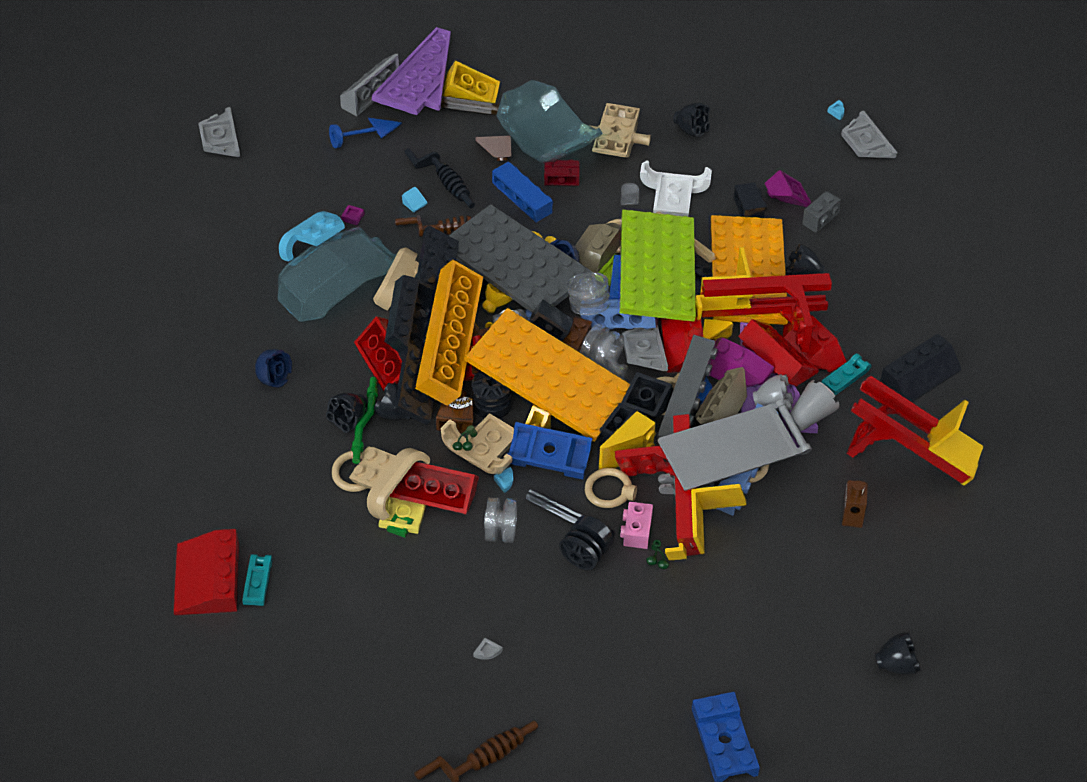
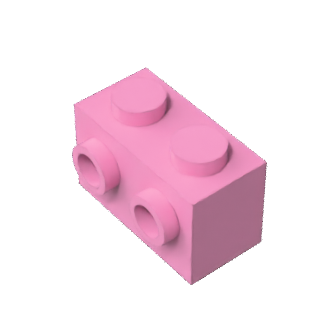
[620,502,653,549]

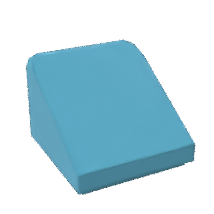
[402,187,427,213]

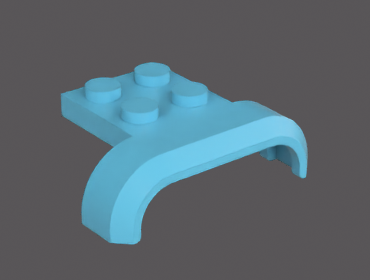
[279,211,345,262]

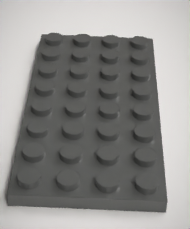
[449,204,593,312]

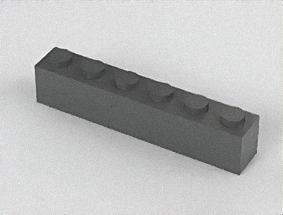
[657,335,718,443]

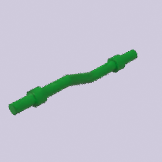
[351,377,378,464]

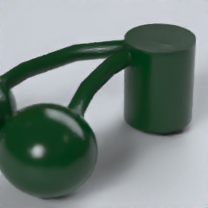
[452,425,478,451]
[646,539,669,569]

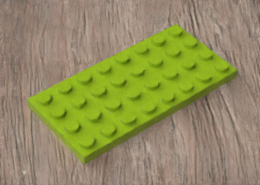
[619,209,696,322]

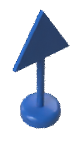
[329,118,402,148]

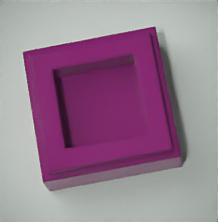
[341,205,365,226]

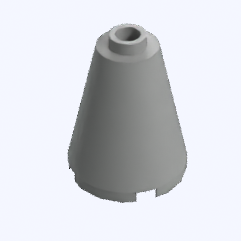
[786,380,839,432]

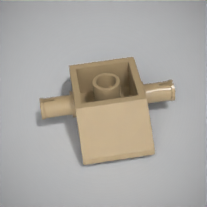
[581,103,651,158]

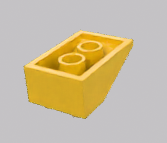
[442,61,500,103]
[599,411,656,470]

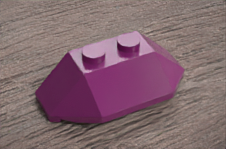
[710,337,774,387]

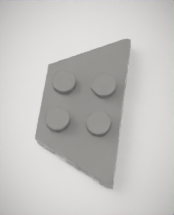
[198,107,240,157]
[841,111,897,158]
[622,325,668,371]

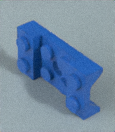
[507,422,592,480]
[692,692,760,782]

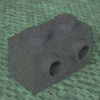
[802,191,841,233]

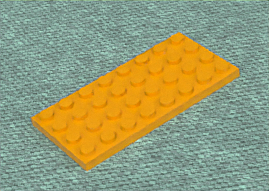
[710,215,788,325]
[465,308,630,442]

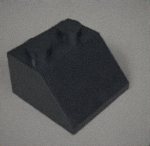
[621,372,673,418]

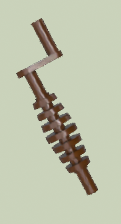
[395,215,474,237]
[414,720,538,782]

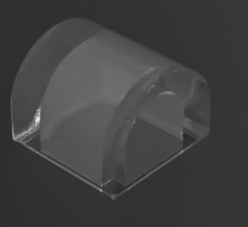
[620,183,639,205]

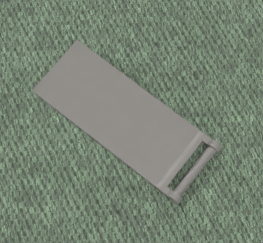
[658,399,812,491]

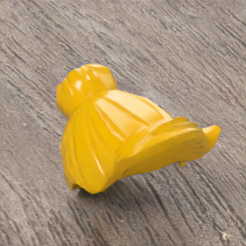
[482,284,513,313]

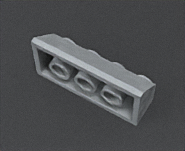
[340,53,399,116]

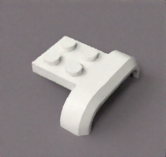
[640,161,712,217]

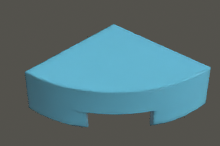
[827,100,845,120]
[494,467,514,493]

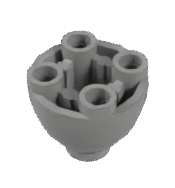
[753,374,793,413]

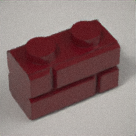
[544,159,579,186]

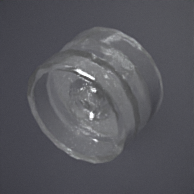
[567,272,611,315]
[580,324,624,371]
[484,497,517,544]

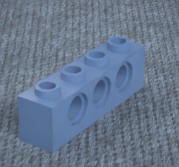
[580,299,658,330]

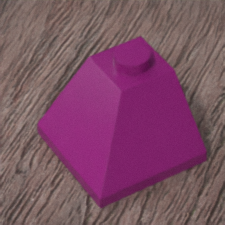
[765,170,811,207]

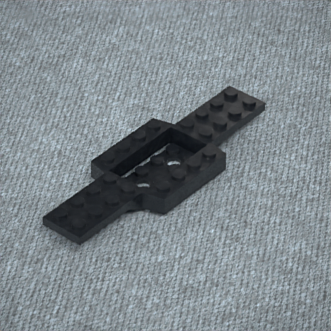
[385,225,459,425]

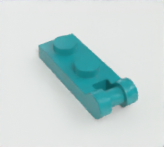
[821,353,872,396]
[242,554,272,606]

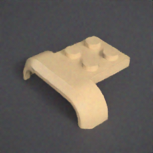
[373,247,419,311]
[441,413,514,474]
[349,447,430,521]

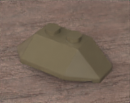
[575,223,621,282]
[695,367,747,424]

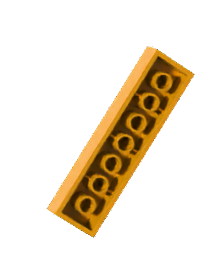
[415,260,483,406]

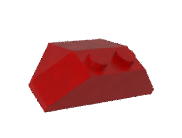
[783,315,847,373]

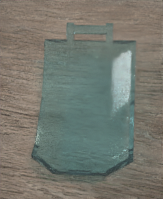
[496,80,603,163]
[277,226,396,322]

